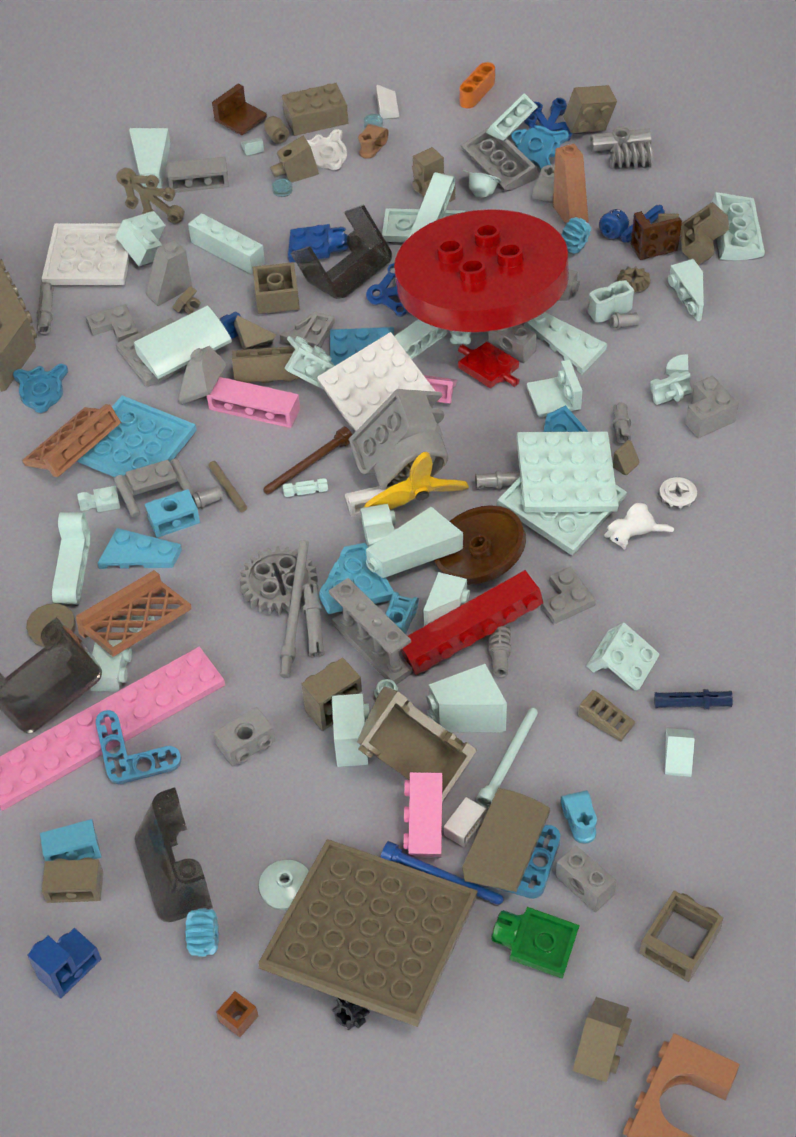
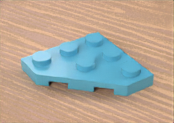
[318,543,394,614]

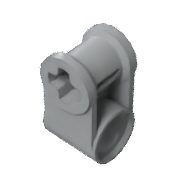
[533,165,555,203]

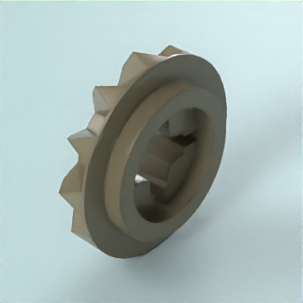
[617,266,651,292]

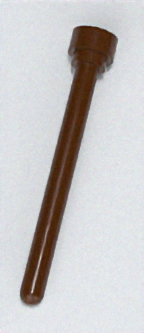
[263,426,353,494]

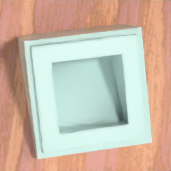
[241,138,264,156]

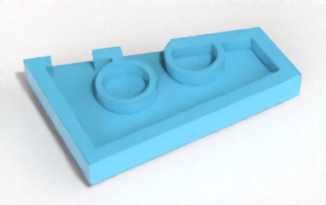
[97,528,182,569]

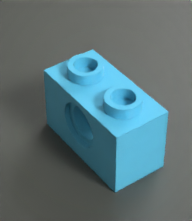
[145,489,200,538]

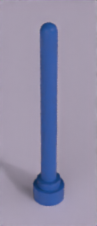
[380,841,503,905]

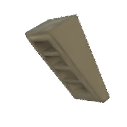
[578,690,635,742]

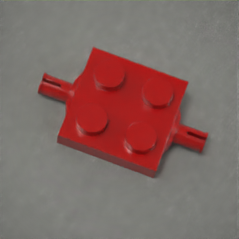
[458,341,520,389]

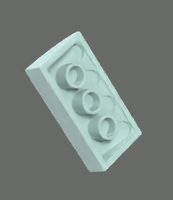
[712,192,765,260]
[134,306,232,379]

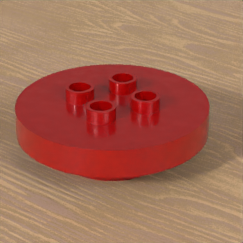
[394,209,569,332]

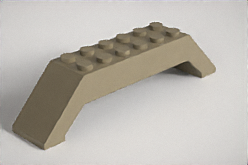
[0,259,37,392]

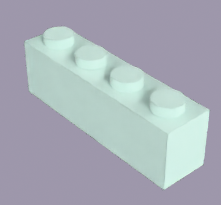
[188,213,265,275]

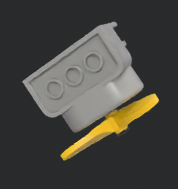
[349,389,469,510]

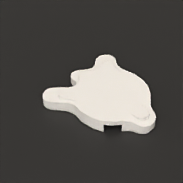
[307,129,347,170]

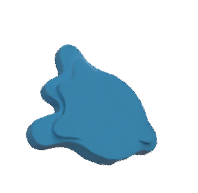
[511,125,569,170]
[13,364,68,413]

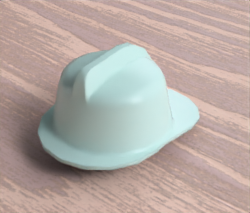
[463,170,502,197]

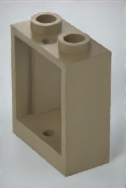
[639,890,723,982]

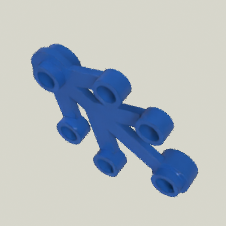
[524,98,572,141]
[366,263,407,317]

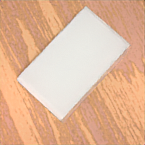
[444,797,486,847]

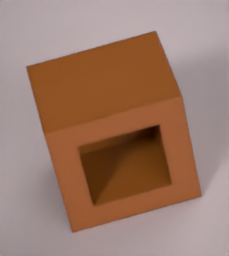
[216,991,259,1037]

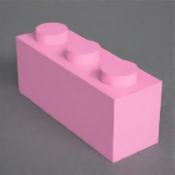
[404,773,443,857]

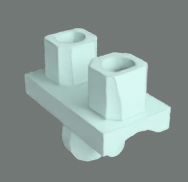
[650,371,692,405]

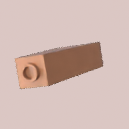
[553,143,589,224]

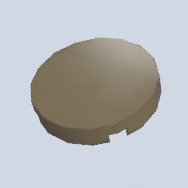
[26,603,76,647]

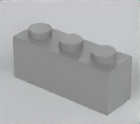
[167,156,229,193]

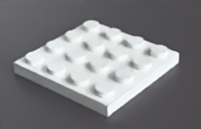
[42,223,130,285]
[317,332,436,432]

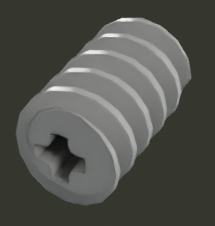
[610,142,653,168]

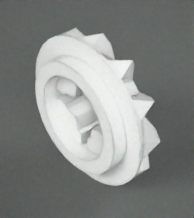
[659,477,697,509]

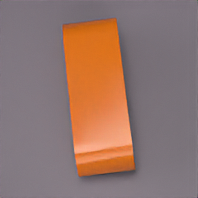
[460,62,495,109]

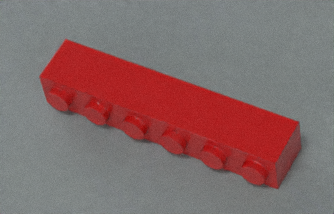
[401,570,543,675]

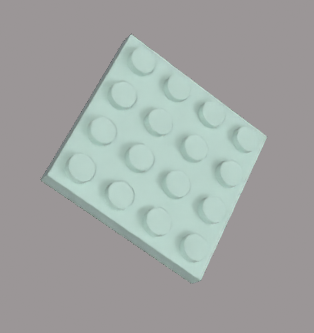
[516,432,619,512]
[497,477,627,556]

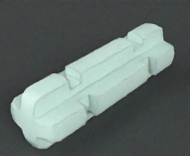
[283,478,328,497]

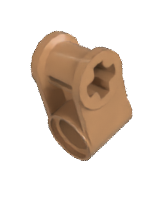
[358,124,389,158]

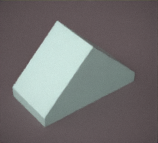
[665,728,695,777]

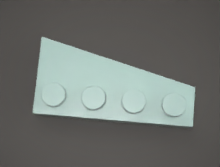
[524,312,607,374]

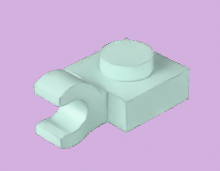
[77,486,120,512]

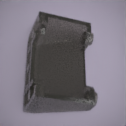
[0,617,102,734]
[134,787,213,923]

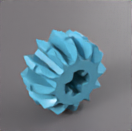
[561,217,591,254]
[185,908,219,957]

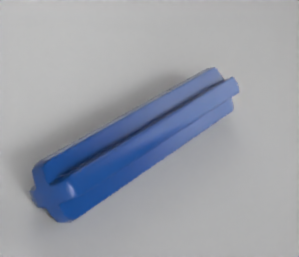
[620,205,665,243]

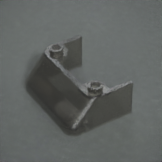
[290,205,392,299]

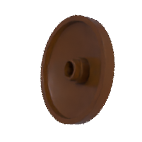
[434,505,526,585]

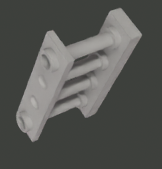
[329,578,413,685]

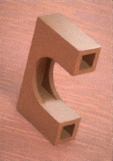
[623,1033,740,1137]

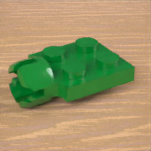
[491,907,580,979]

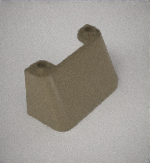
[357,686,477,801]

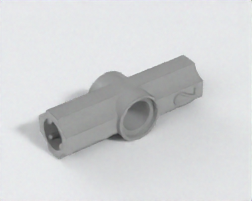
[590,127,652,152]

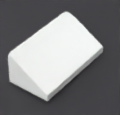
[376,85,399,119]

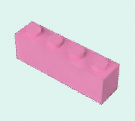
[207,377,300,428]

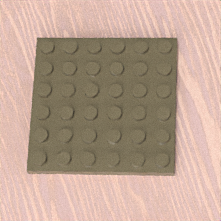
[259,839,478,1027]

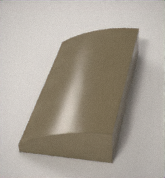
[462,788,550,892]

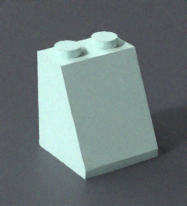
[426,664,507,733]

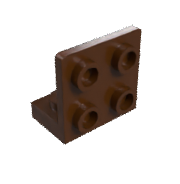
[212,83,267,135]
[631,211,682,260]

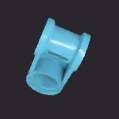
[385,592,419,634]
[561,790,597,844]

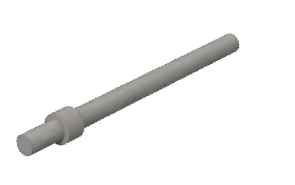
[280,540,309,678]

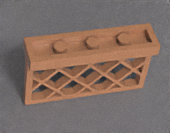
[22,404,121,477]
[76,570,191,657]

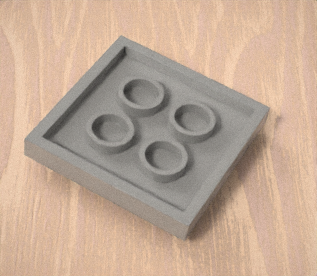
[116,318,188,387]

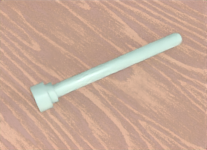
[476,708,538,809]

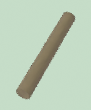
[208,461,247,512]

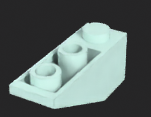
[668,259,704,322]

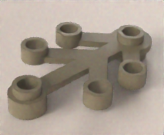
[116,168,185,224]

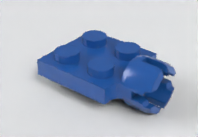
[288,224,349,262]

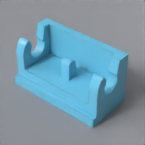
[40,819,102,861]

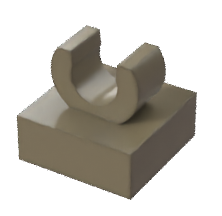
[172,286,201,314]

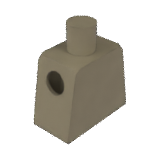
[270,135,319,183]

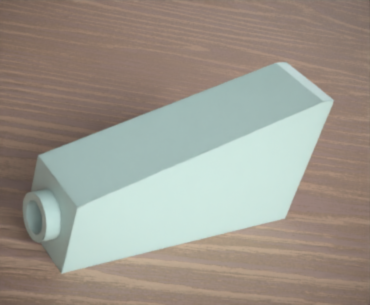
[130,128,171,188]
[366,507,463,578]

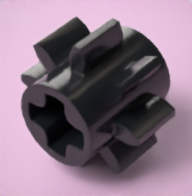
[333,998,370,1030]

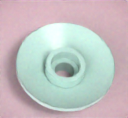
[259,860,309,910]

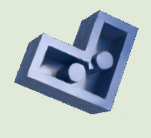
[27,928,102,999]

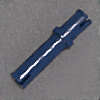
[654,689,733,710]

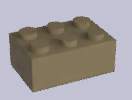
[282,83,348,136]

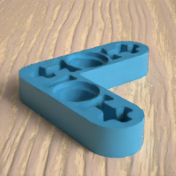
[96,710,181,784]
[494,825,560,899]

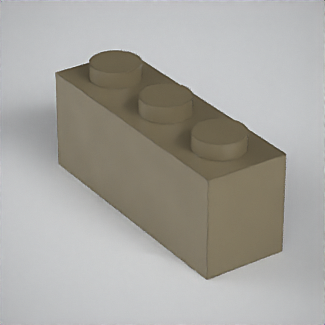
[232,346,300,383]

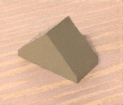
[233,315,276,350]

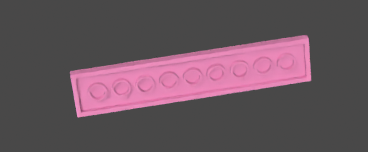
[0,646,225,811]

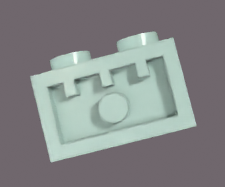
[285,336,335,389]
[527,359,582,417]
[586,622,659,691]

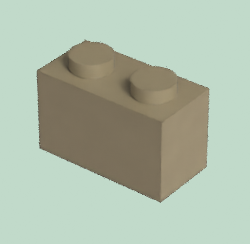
[42,857,103,903]

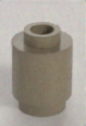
[264,116,289,144]

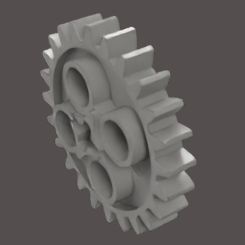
[240,546,318,615]

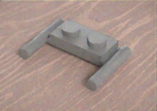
[115,459,195,517]

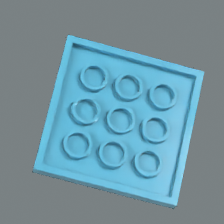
[76,395,197,477]

